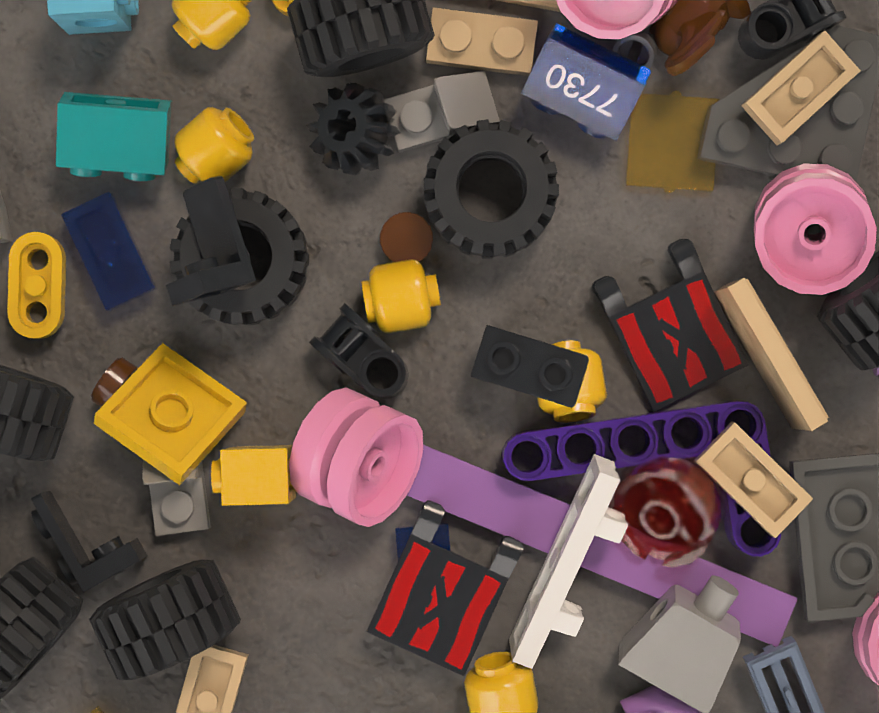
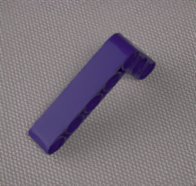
[502,401,781,557]

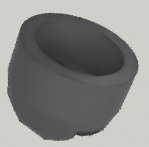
[612,30,657,76]

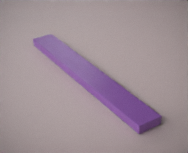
[407,444,798,647]

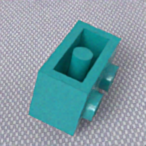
[56,92,172,181]

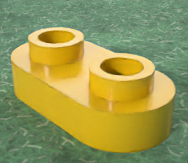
[7,232,66,339]

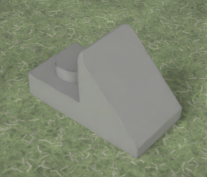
[384,71,500,153]
[142,460,211,536]

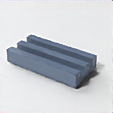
[743,636,825,713]

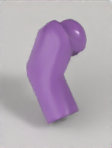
[620,685,701,713]

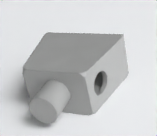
[618,575,741,713]

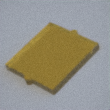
[626,91,720,194]

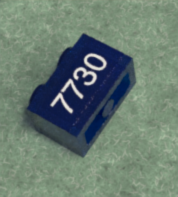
[521,23,651,141]

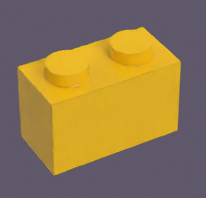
[211,445,296,506]

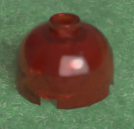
[612,456,722,568]

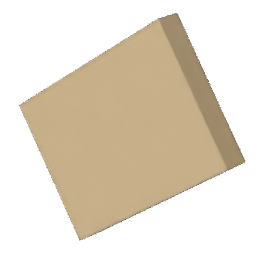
[714,278,829,431]

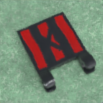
[592,239,749,412]
[366,500,523,676]

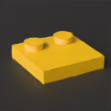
[94,343,247,485]

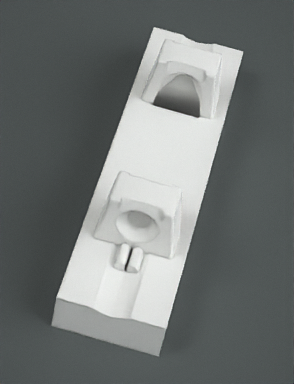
[509,454,628,669]

